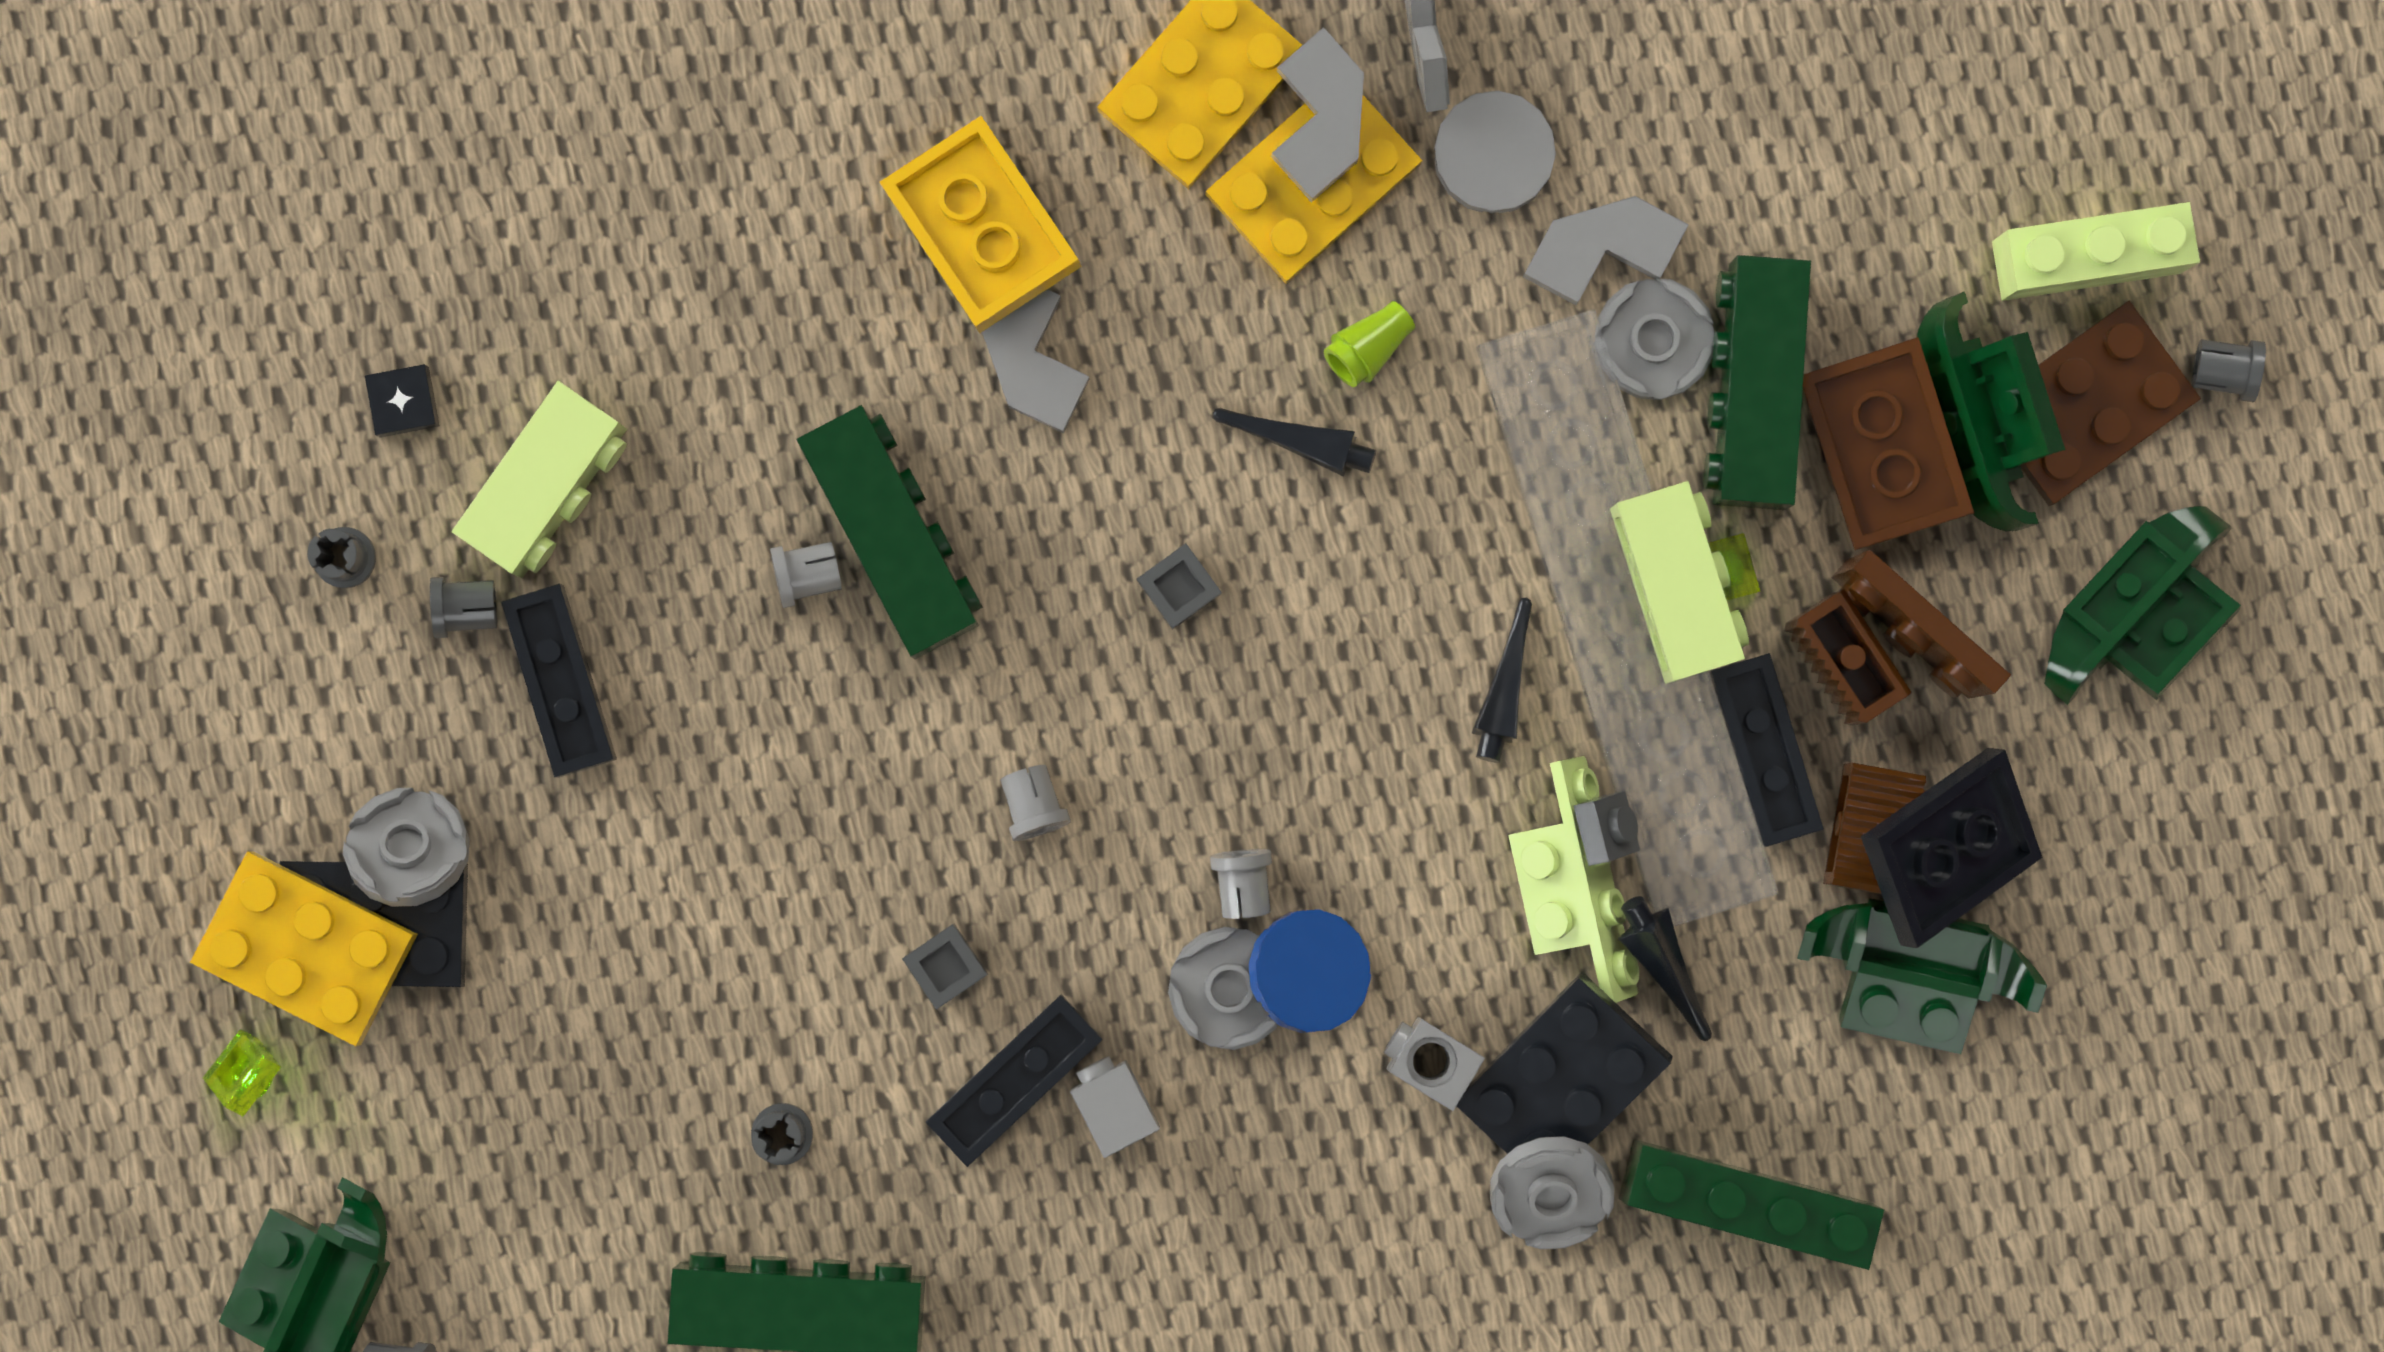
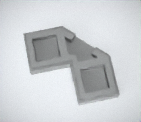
[1404,0,1450,112]
[1271,27,1364,203]
[1523,196,1689,305]
[982,289,1090,433]

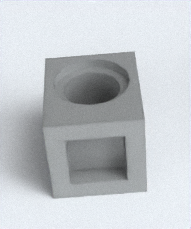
[1383,1017,1485,1111]
[1070,1056,1160,1158]

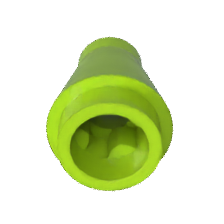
[1324,301,1415,387]

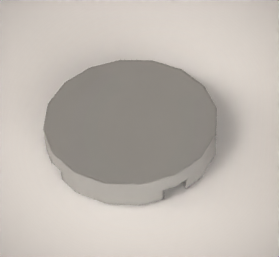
[1434,91,1556,213]
[1593,278,1715,400]
[343,788,470,907]
[1168,927,1278,1050]
[1490,1137,1614,1249]

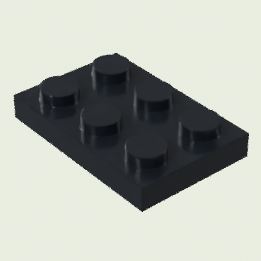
[1861,748,2043,948]
[279,861,468,987]
[1457,972,1673,1154]

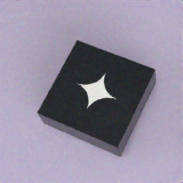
[365,364,440,438]

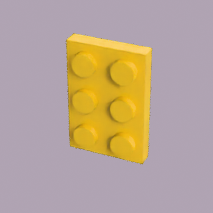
[1097,0,1302,190]
[1205,95,1423,284]
[880,116,1082,334]
[190,851,418,1046]

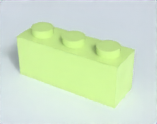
[1992,202,2200,301]
[451,381,627,578]
[1610,481,1749,684]

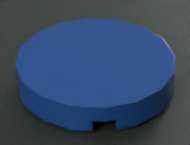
[1248,909,1371,1033]

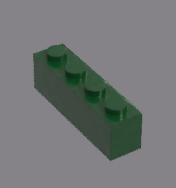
[1703,255,1811,510]
[796,405,983,660]
[1619,1139,1885,1270]
[667,1252,926,1352]

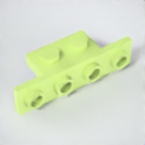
[1508,756,1639,1003]

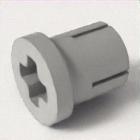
[770,542,842,608]
[1000,765,1071,841]
[1210,849,1272,919]

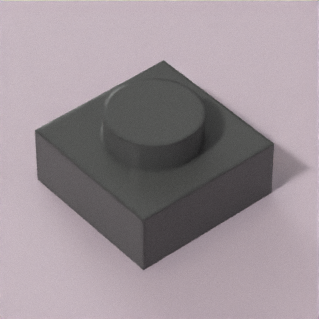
[1136,543,1222,630]
[1573,791,1640,866]
[902,923,988,1010]

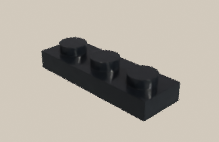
[501,583,617,778]
[1708,653,1824,847]
[926,994,1103,1167]

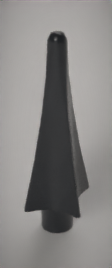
[1212,408,1376,477]
[1472,598,1532,763]
[1618,896,1712,1041]

